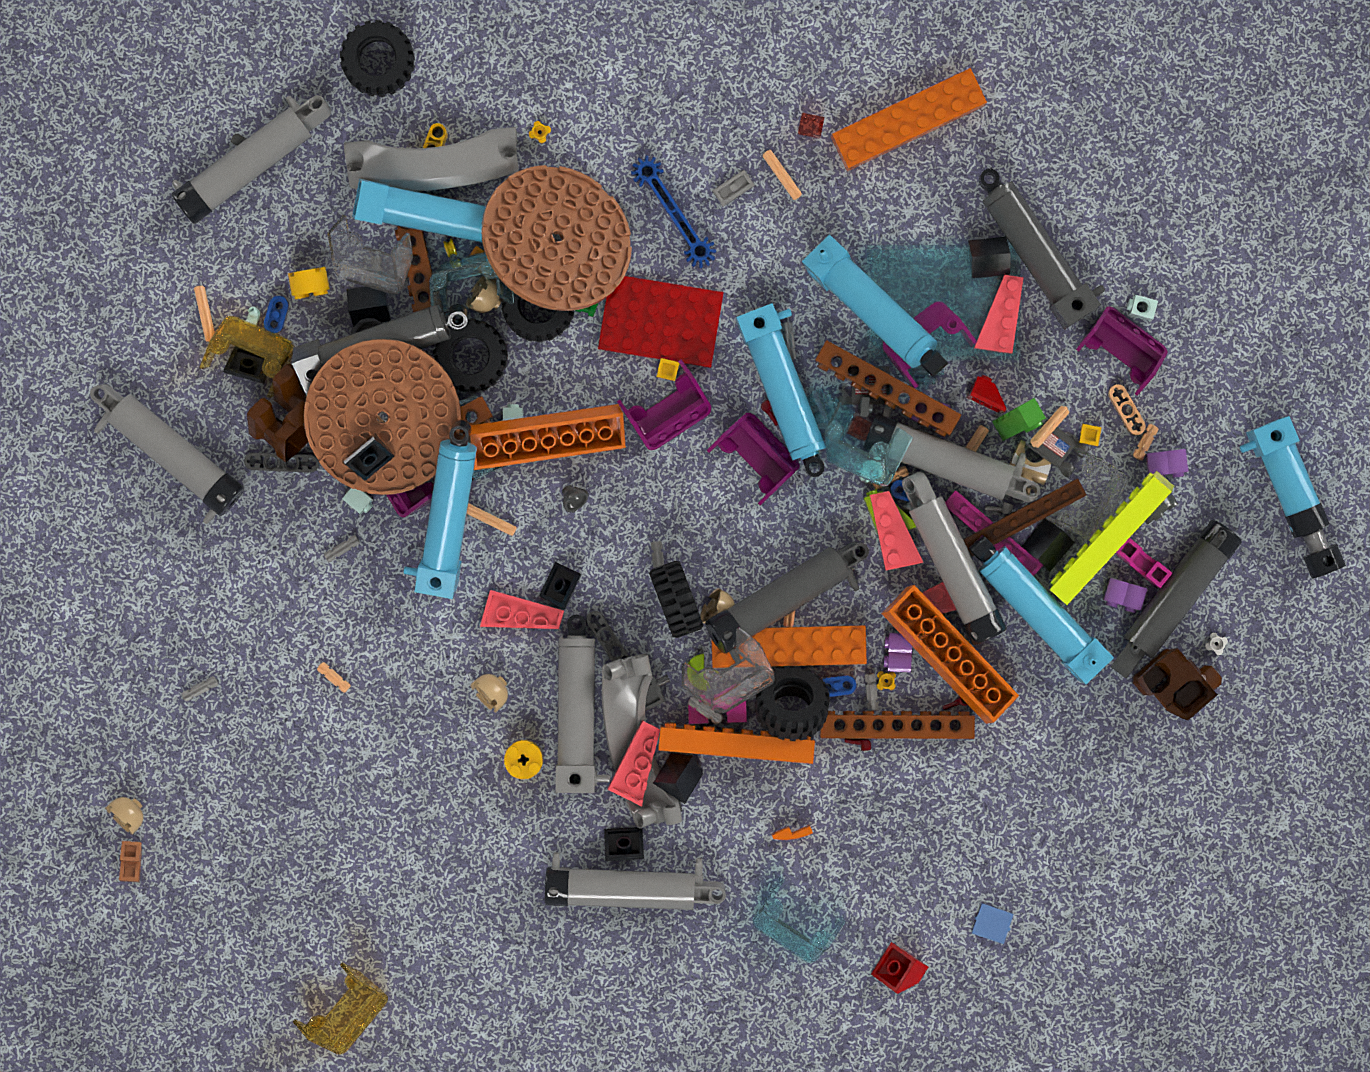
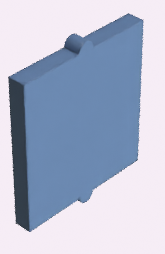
[972,903,1014,944]

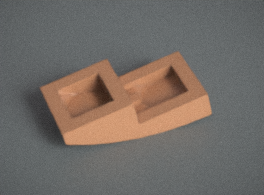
[119,841,142,882]

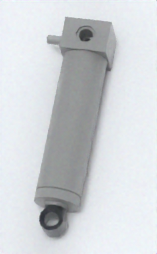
[555,614,610,793]

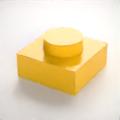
[656,358,679,382]
[1079,424,1102,446]

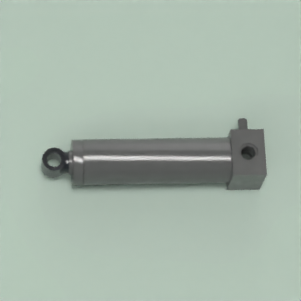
[979,168,1105,330]
[292,304,468,396]

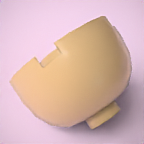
[466,274,501,313]
[700,588,735,624]
[470,674,508,713]
[105,797,144,835]

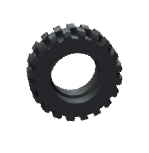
[340,20,415,97]
[501,286,574,342]
[433,318,508,393]
[649,561,703,638]
[754,666,830,741]

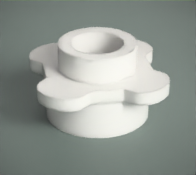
[1205,633,1228,655]

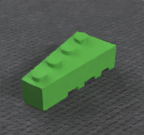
[992,398,1046,441]

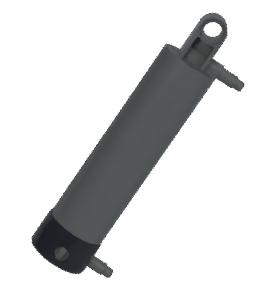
[1111,520,1242,679]
[705,542,869,664]

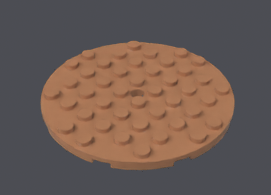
[481,165,632,311]
[304,339,461,495]

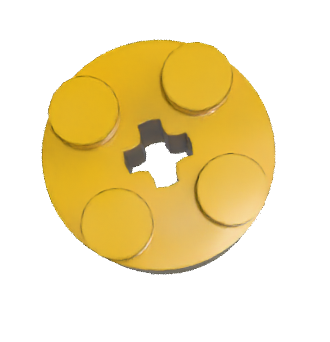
[287,267,330,299]
[504,740,544,779]

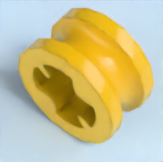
[443,238,458,258]

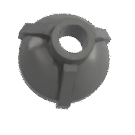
[562,485,589,513]

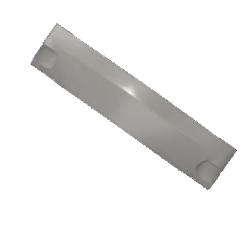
[344,127,519,191]
[602,654,683,828]

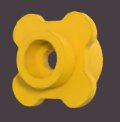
[529,121,551,143]
[877,671,896,690]

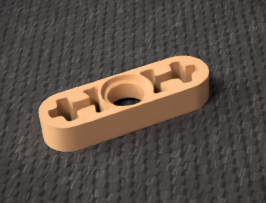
[1108,384,1146,435]

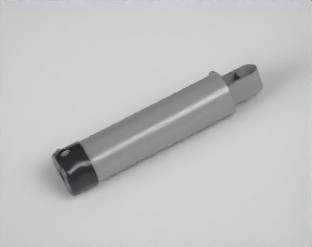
[171,95,331,224]
[90,384,244,524]
[864,405,1040,503]
[901,472,1007,645]
[545,852,726,910]

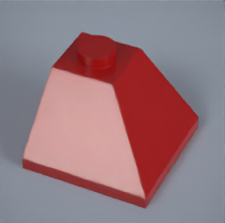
[966,375,1007,414]
[871,942,929,994]

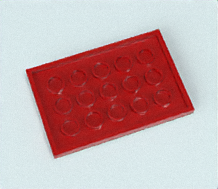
[598,276,724,368]

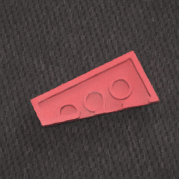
[870,491,924,571]

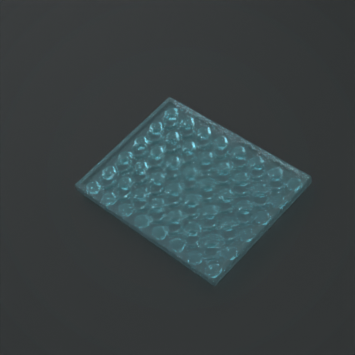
[866,245,1020,361]

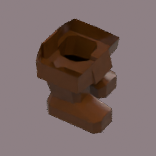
[247,363,308,462]
[1132,648,1222,721]

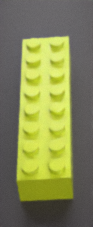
[1050,471,1174,605]

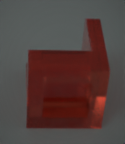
[798,113,825,139]
[847,415,872,442]

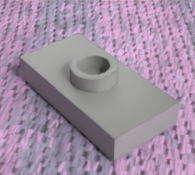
[712,170,755,207]

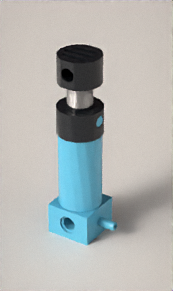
[1239,416,1346,579]

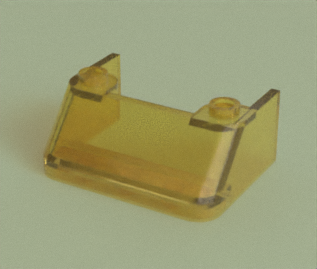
[199,316,295,398]
[293,962,388,1055]

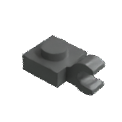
[858,397,873,418]

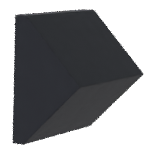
[968,236,1011,279]
[346,283,391,327]
[223,346,272,384]
[343,433,395,481]
[1021,518,1075,572]
[539,562,582,609]
[653,753,703,804]
[604,827,644,861]

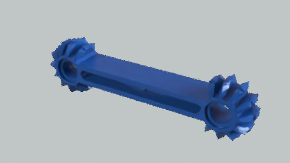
[631,155,716,268]

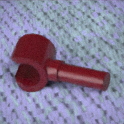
[761,400,778,426]
[942,696,968,710]
[845,738,871,751]

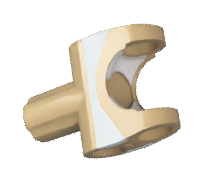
[1009,440,1051,495]

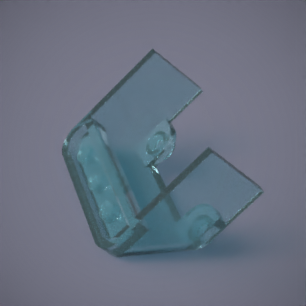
[429,252,514,312]
[825,402,913,487]
[752,876,846,963]

